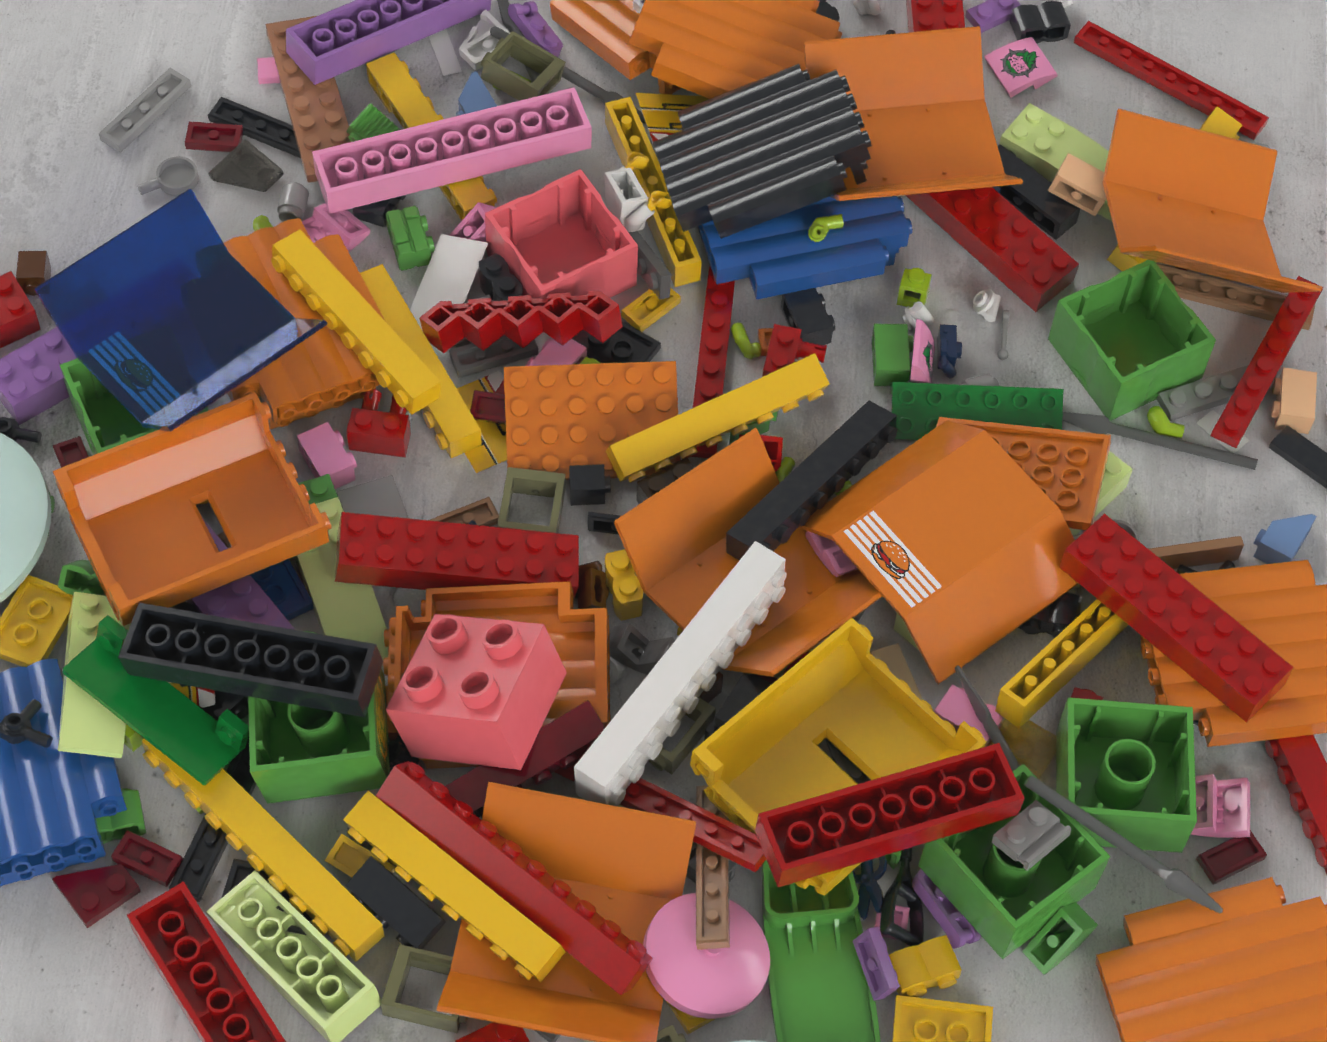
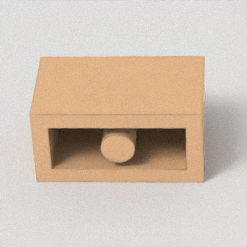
[1048,153,1106,216]
[1271,367,1317,434]

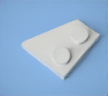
[459,10,510,71]

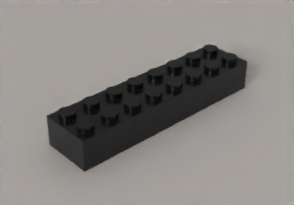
[118,603,383,717]

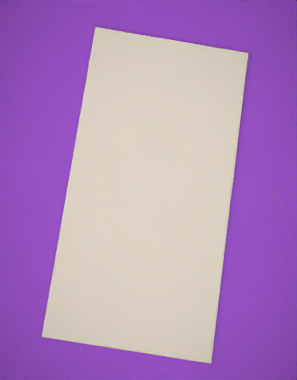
[410,234,488,329]

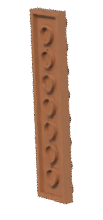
[265,16,351,183]

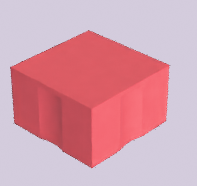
[485,169,638,299]

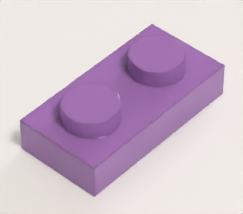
[965,0,1021,33]
[853,927,900,1001]

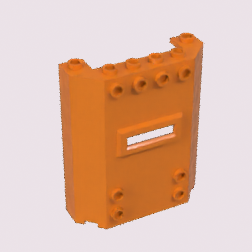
[53,392,331,626]

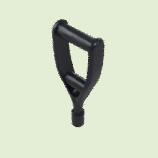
[880,847,924,946]

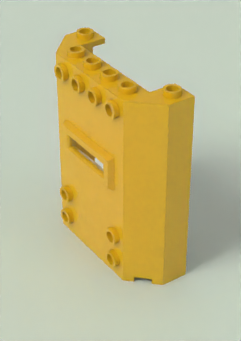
[690,618,987,896]

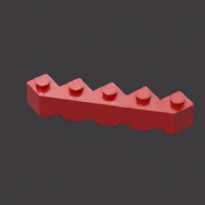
[419,291,623,354]

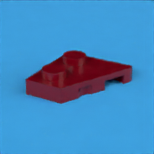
[52,864,141,928]

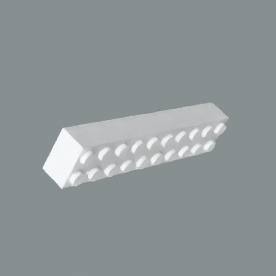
[574,541,787,806]

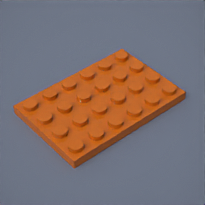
[504,361,681,480]
[936,417,1111,530]

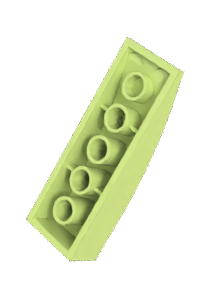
[999,103,1112,221]
[294,497,388,660]
[58,592,131,758]
[206,870,382,1042]

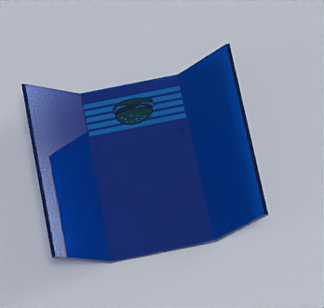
[34,189,327,432]

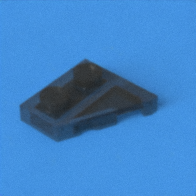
[208,139,284,192]

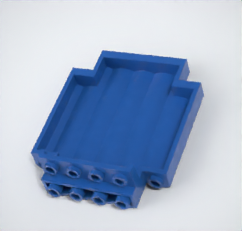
[697,196,913,300]
[0,659,127,887]

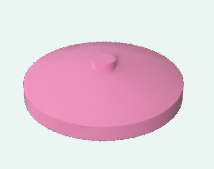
[643,893,770,1019]

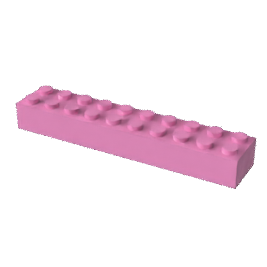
[312,87,592,214]

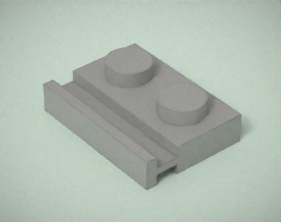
[992,800,1071,871]

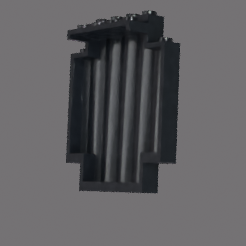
[653,64,872,239]

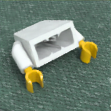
[605,151,671,232]

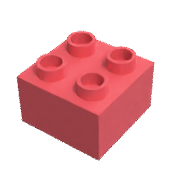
[386,614,567,770]

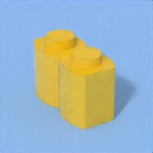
[605,549,643,621]
[889,935,962,998]

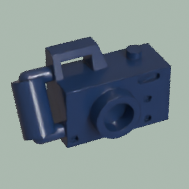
[937,324,962,379]

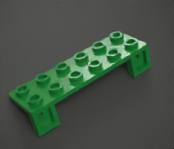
[889,382,1064,440]
[62,615,249,785]

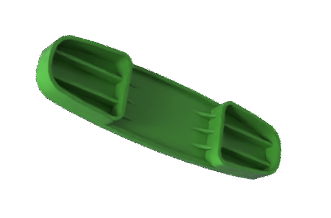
[761,860,881,1042]

